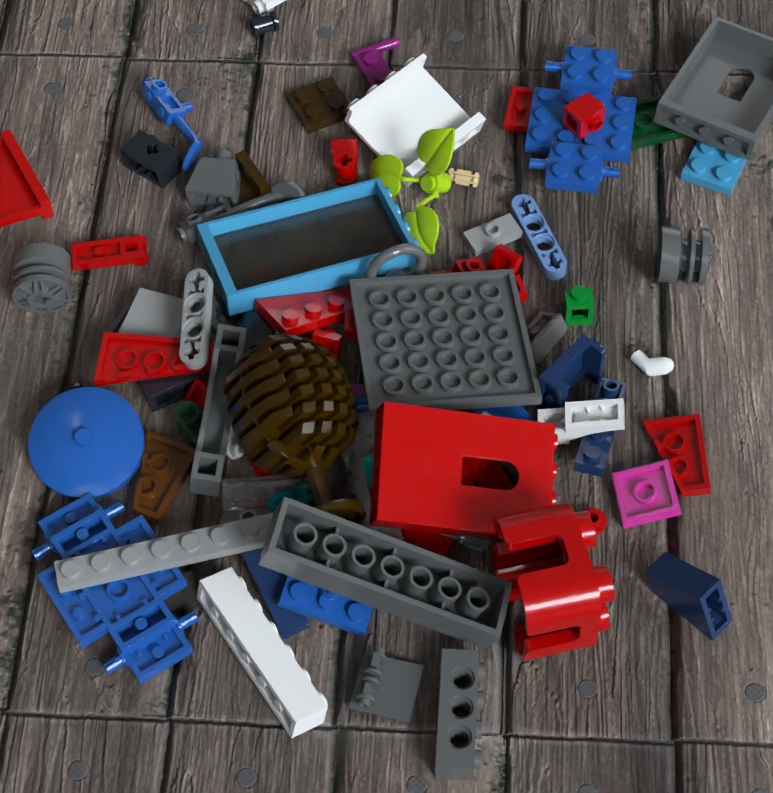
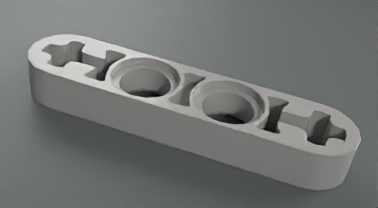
[179,269,213,370]

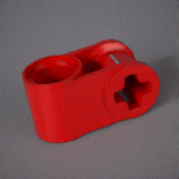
[331,137,358,186]

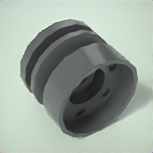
[657,225,712,286]
[12,242,71,314]

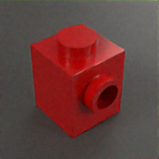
[563,92,605,140]

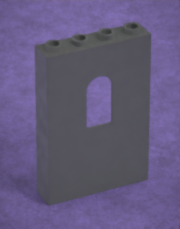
[653,16,773,161]

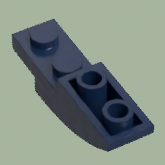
[573,377,627,477]

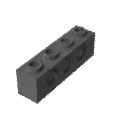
[435,648,485,780]

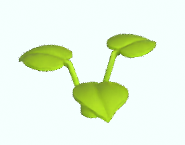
[369,128,455,254]

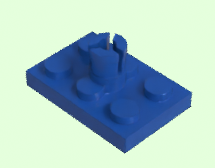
[277,576,373,637]

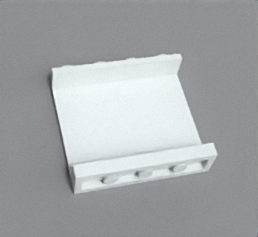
[344,53,486,187]

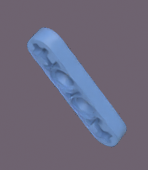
[511,194,567,280]

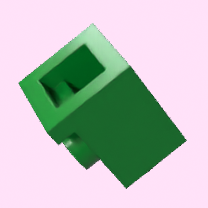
[562,285,595,326]

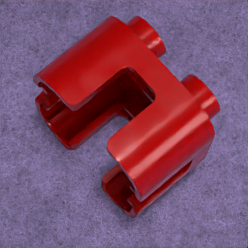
[492,502,615,662]

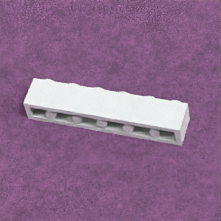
[197,567,328,739]

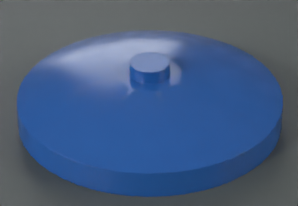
[28,387,145,500]

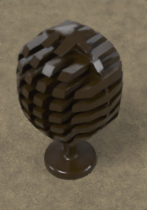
[224,333,366,525]

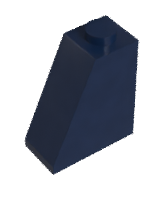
[645,552,733,640]

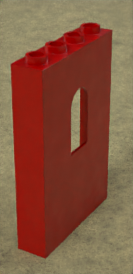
[369,402,558,541]

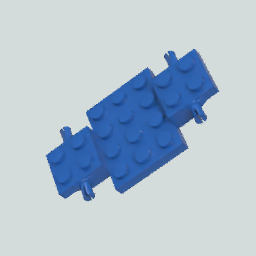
[525,45,637,194]
[31,493,199,685]

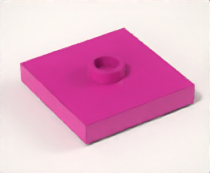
[611,459,682,529]

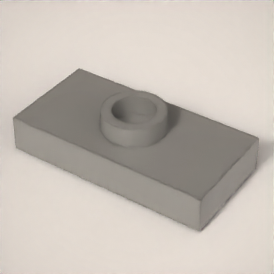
[463,213,523,257]

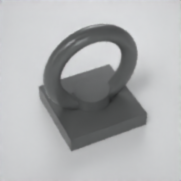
[365,243,427,278]

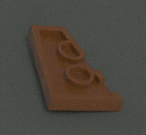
[133,431,196,525]

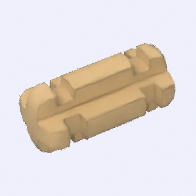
[448,168,480,187]

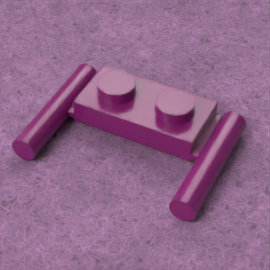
[350,37,400,88]

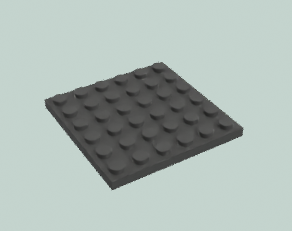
[349,269,542,417]

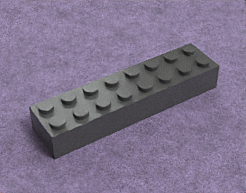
[258,496,513,649]

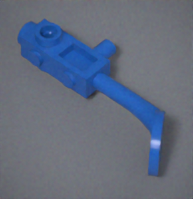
[141,77,204,173]

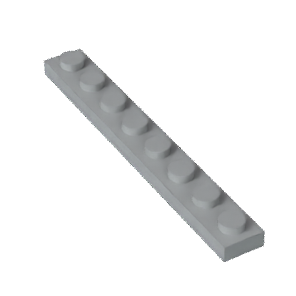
[54,512,274,593]

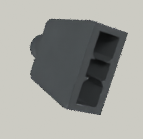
[185,149,241,208]

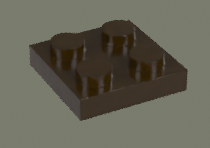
[286,76,349,134]

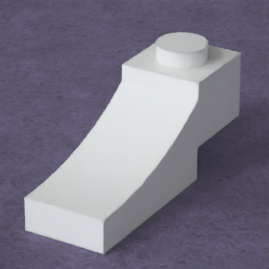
[538,398,625,444]

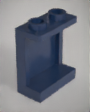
[537,334,606,409]

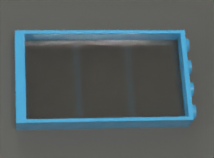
[197,177,419,316]

